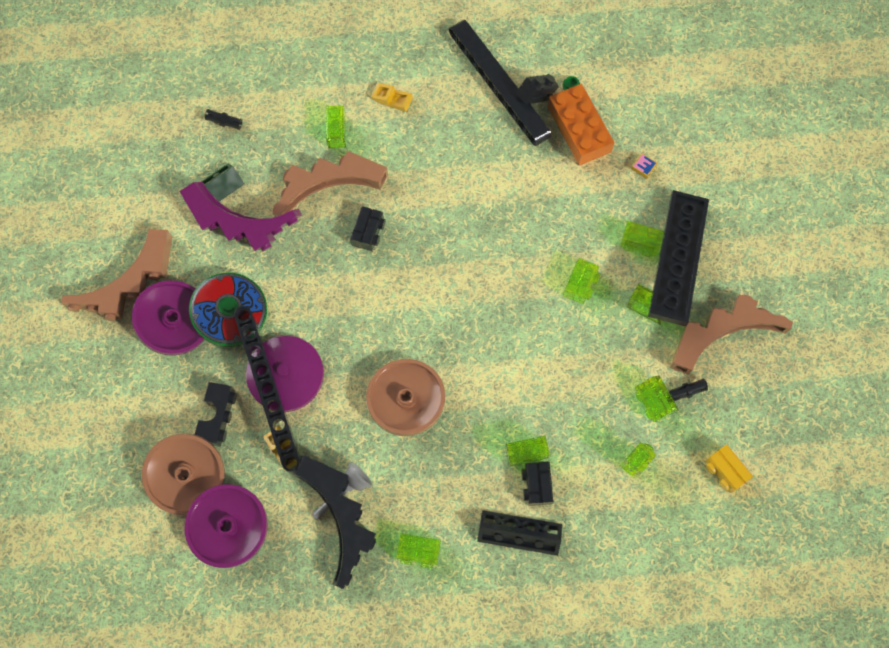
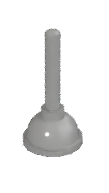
[312,462,373,519]

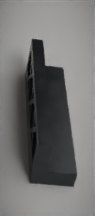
[477,510,562,556]

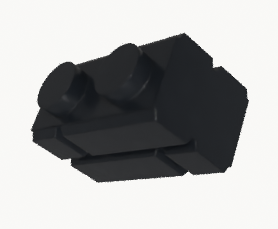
[516,74,559,104]
[350,206,386,251]
[521,461,554,506]

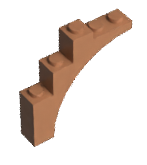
[273,151,388,217]
[61,229,172,321]
[670,294,793,375]

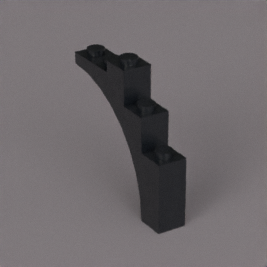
[292,455,376,589]

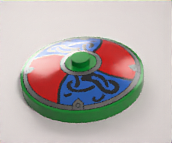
[189,272,267,347]

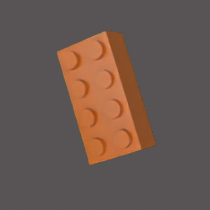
[548,83,615,166]

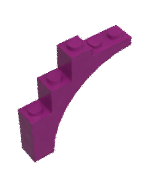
[179,181,302,252]

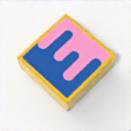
[631,153,657,179]

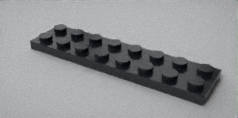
[648,190,709,327]

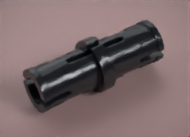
[205,109,243,130]
[666,378,708,403]

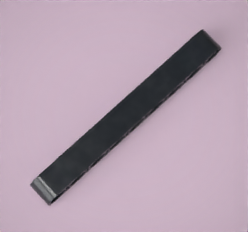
[449,19,551,146]
[234,306,300,474]

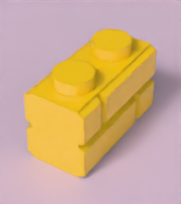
[705,444,754,493]

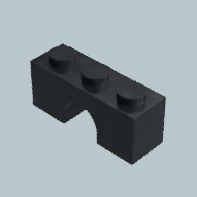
[194,382,237,447]

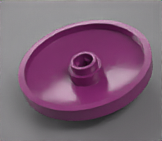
[132,280,204,356]
[246,336,324,412]
[184,484,268,568]

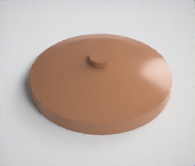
[366,359,445,436]
[142,433,225,515]

